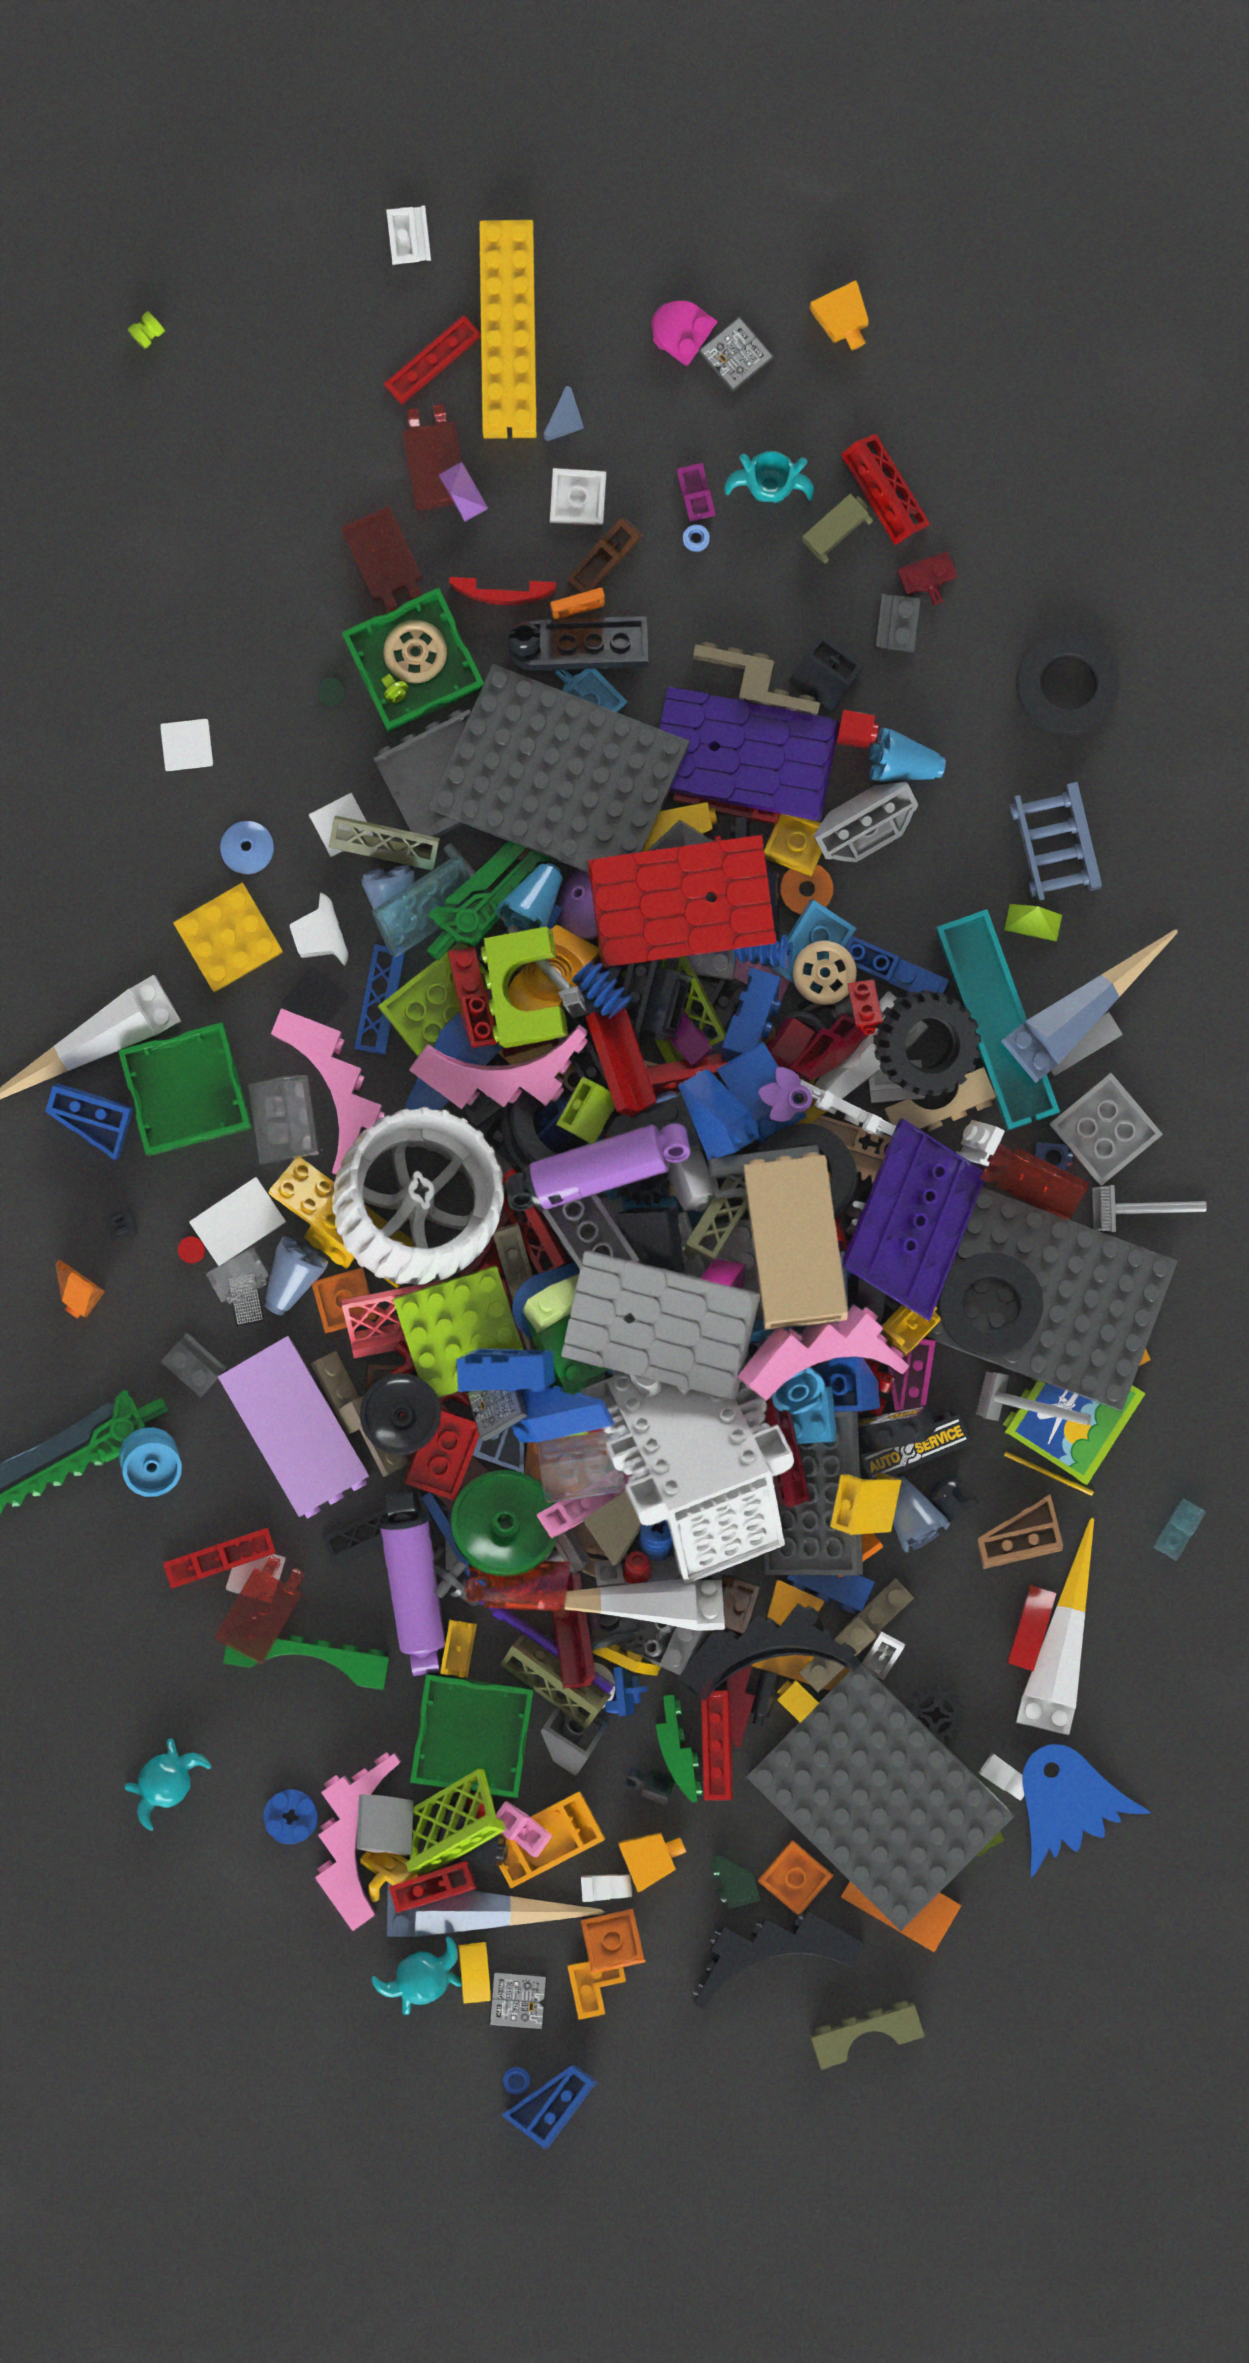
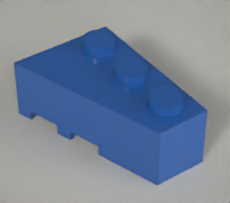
[721,967,782,1062]
[45,1083,134,1161]
[502,2065,597,2149]

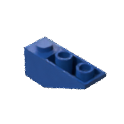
[787,1575,875,1614]

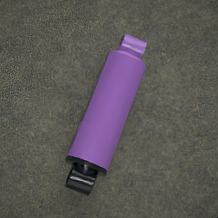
[506,1124,690,1211]
[379,1490,446,1676]

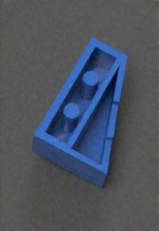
[456,1348,555,1392]

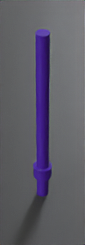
[476,1591,615,1694]

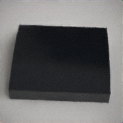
[684,975,747,1029]

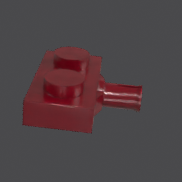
[897,551,957,606]

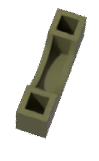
[810,2000,925,2069]

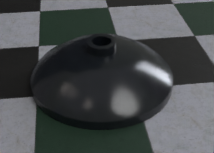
[360,1373,441,1455]

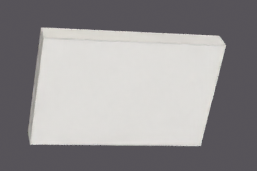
[189,1177,286,1267]

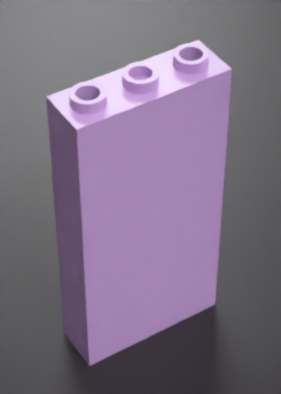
[218,1336,370,1519]

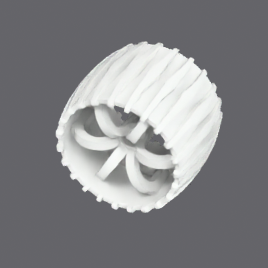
[332,1107,504,1286]

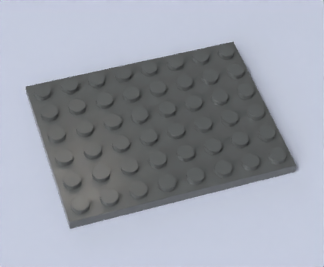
[429,664,690,873]
[925,1187,1178,1412]
[747,1662,1015,1931]

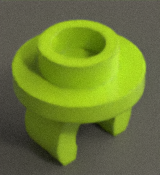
[381,673,408,703]

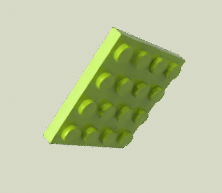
[377,943,500,1058]
[393,1265,524,1398]

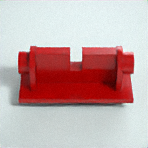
[847,979,883,1035]

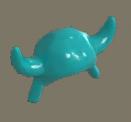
[724,451,814,503]
[124,1739,211,1830]
[372,1936,462,2015]

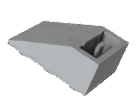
[619,1619,714,1675]

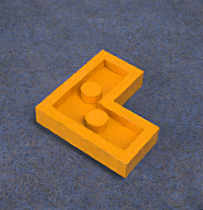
[568,1961,626,2020]

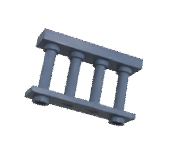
[1010,782,1102,903]

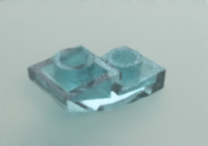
[1153,1498,1206,1561]

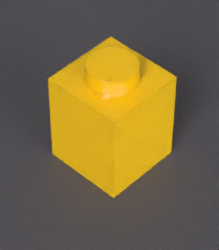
[777,1680,819,1723]

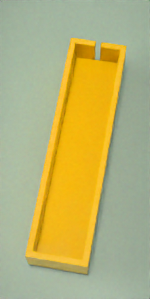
[480,220,537,438]

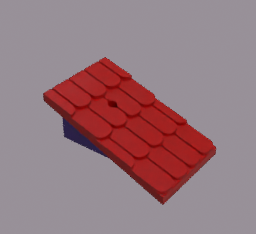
[587,835,776,968]

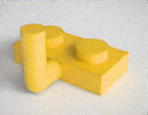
[360,1851,418,1902]

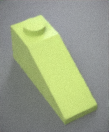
[522,1274,579,1333]

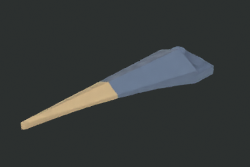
[1001,930,1178,1083]
[386,1882,605,1937]

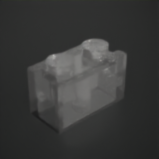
[206,1248,270,1304]

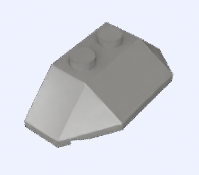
[814,782,918,862]

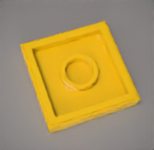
[764,814,822,877]

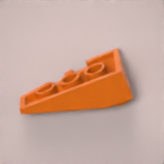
[55,1259,105,1319]

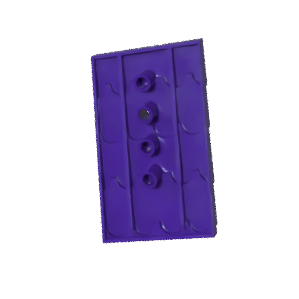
[659,687,840,822]
[841,1118,987,1321]

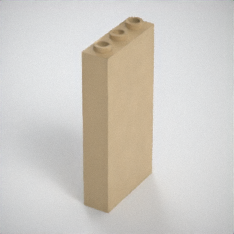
[743,1153,848,1330]

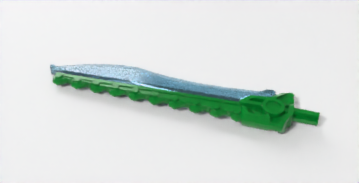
[0,1390,169,1515]

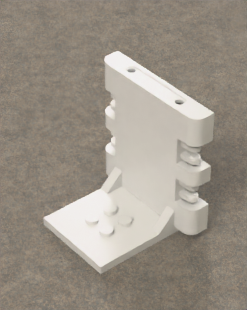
[581,1363,793,1585]

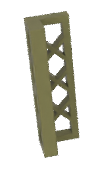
[329,815,440,870]
[684,1176,748,1262]
[500,1633,611,1729]

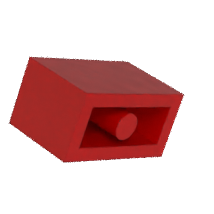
[836,710,879,750]

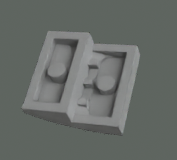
[357,1794,413,1856]

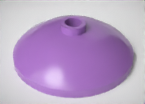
[555,869,597,940]

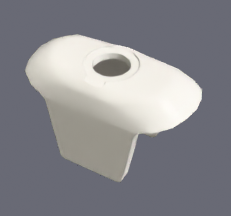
[290,892,349,966]

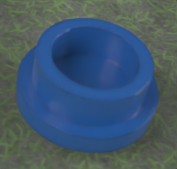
[503,2067,530,2095]

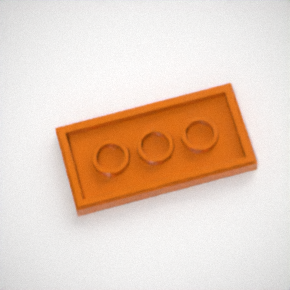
[841,1881,962,1952]

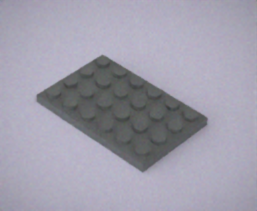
[760,1411,863,1575]

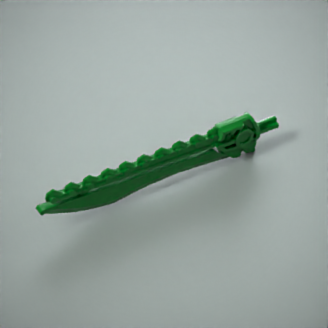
[426,841,552,961]

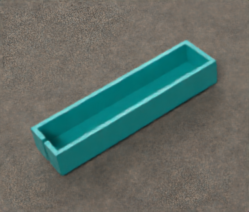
[935,909,1060,1132]

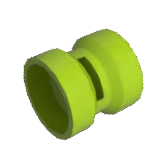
[128,311,165,349]

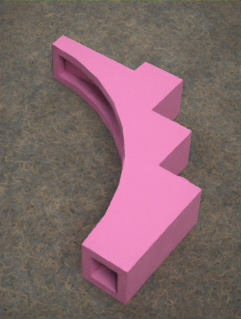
[271,1009,385,1175]
[409,1024,588,1109]
[737,1305,909,1401]
[315,1752,401,1931]

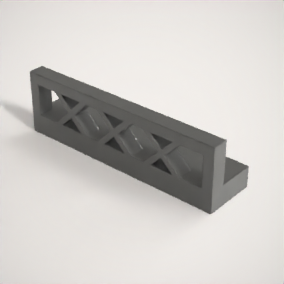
[708,1145,819,1199]

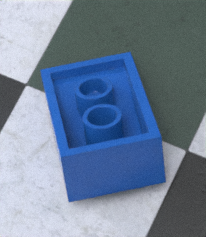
[716,1042,807,1144]
[678,1069,760,1160]

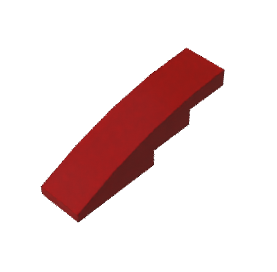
[162,1528,276,1589]

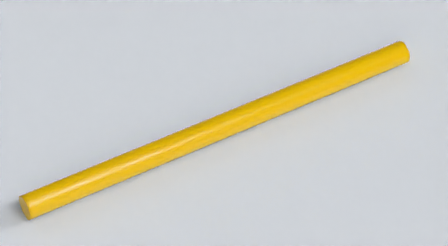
[1004,1451,1094,1496]

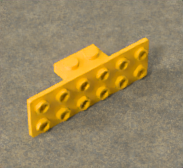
[269,1156,415,1288]

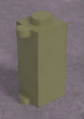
[802,493,873,564]

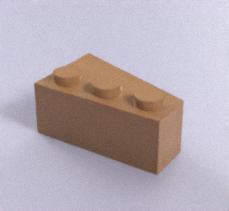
[977,1494,1063,1569]

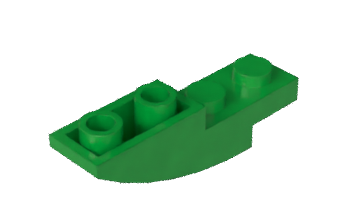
[655,1694,702,1802]

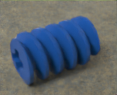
[734,933,793,969]
[572,960,631,1020]
[638,1519,673,1561]

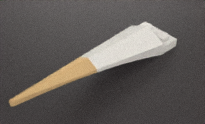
[0,975,182,1099]
[505,1579,724,1631]

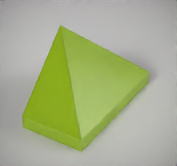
[1004,904,1062,942]

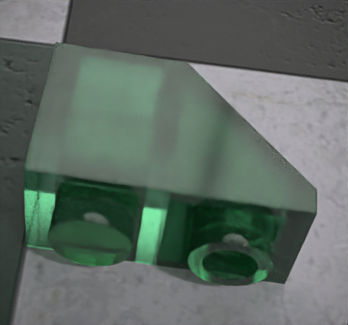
[710,1853,760,1909]

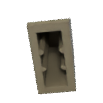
[583,1490,641,1567]

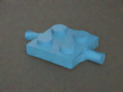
[554,669,628,713]

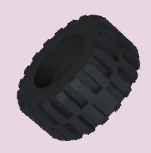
[873,990,981,1096]

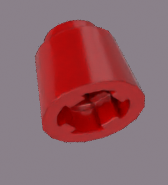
[622,1551,652,1584]

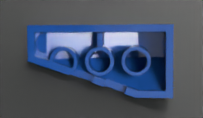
[404,1012,502,1111]

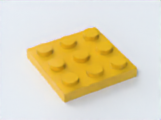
[173,882,284,993]

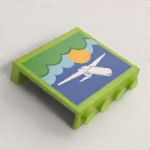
[1003,1378,1145,1485]

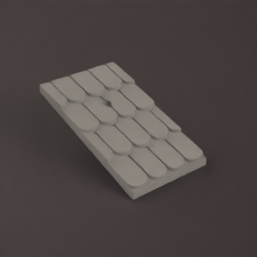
[561,1251,760,1399]

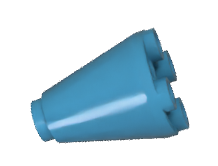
[869,727,946,782]

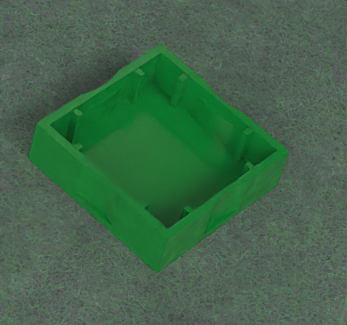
[342,588,484,734]
[118,1022,252,1156]
[410,1674,534,1798]

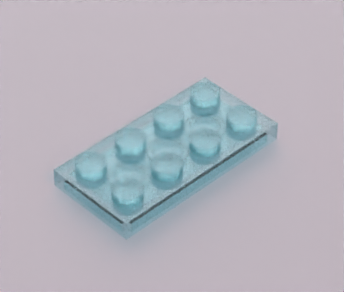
[371,855,478,958]

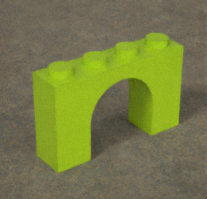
[481,927,568,1048]

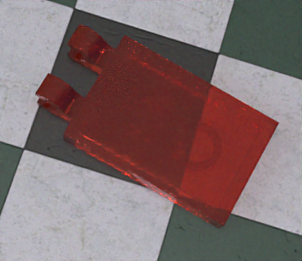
[402,404,462,511]
[341,506,423,613]
[980,1144,1090,1220]
[214,1555,304,1665]
[465,1561,571,1611]

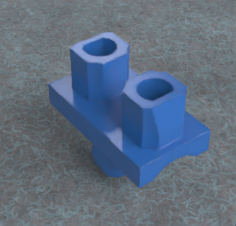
[605,1666,648,1716]

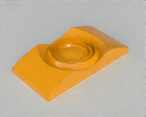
[508,924,600,1011]
[499,1791,605,1888]

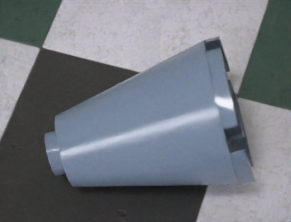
[892,1475,950,1552]

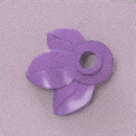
[758,1067,812,1122]

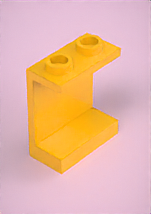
[830,1472,901,1535]

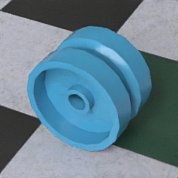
[119,1428,182,1497]

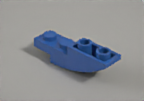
[840,936,950,995]

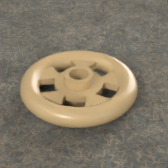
[383,620,447,683]
[792,941,857,1005]

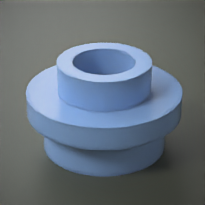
[683,525,710,552]

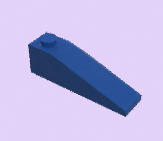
[813,1356,880,1412]
[512,1385,615,1442]

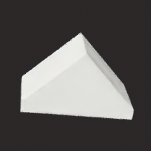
[862,1631,905,1680]

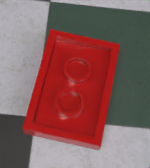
[403,1409,479,1501]

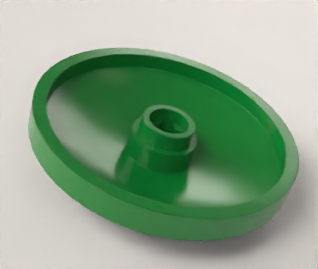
[451,1470,558,1577]

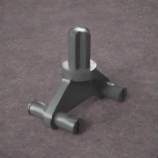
[433,1544,481,1607]

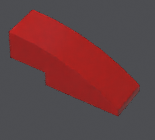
[1006,1585,1056,1671]

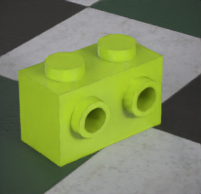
[557,1077,615,1144]

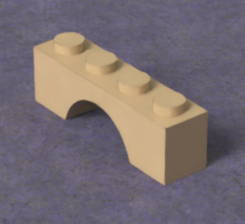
[883,1067,996,1133]

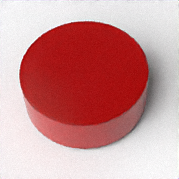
[178,1236,205,1264]

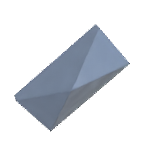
[544,386,584,441]

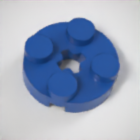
[264,1789,318,1844]

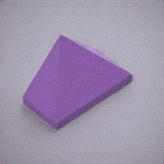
[439,462,488,522]

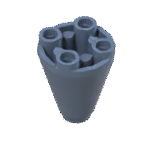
[361,864,414,940]
[264,1236,328,1316]

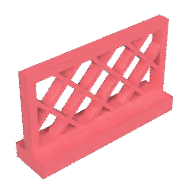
[341,1279,448,1358]

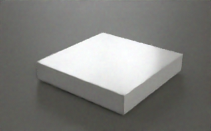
[550,468,606,526]

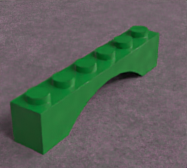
[223,1626,390,1690]

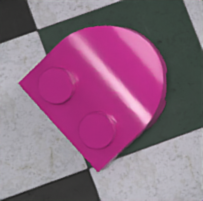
[651,301,717,365]

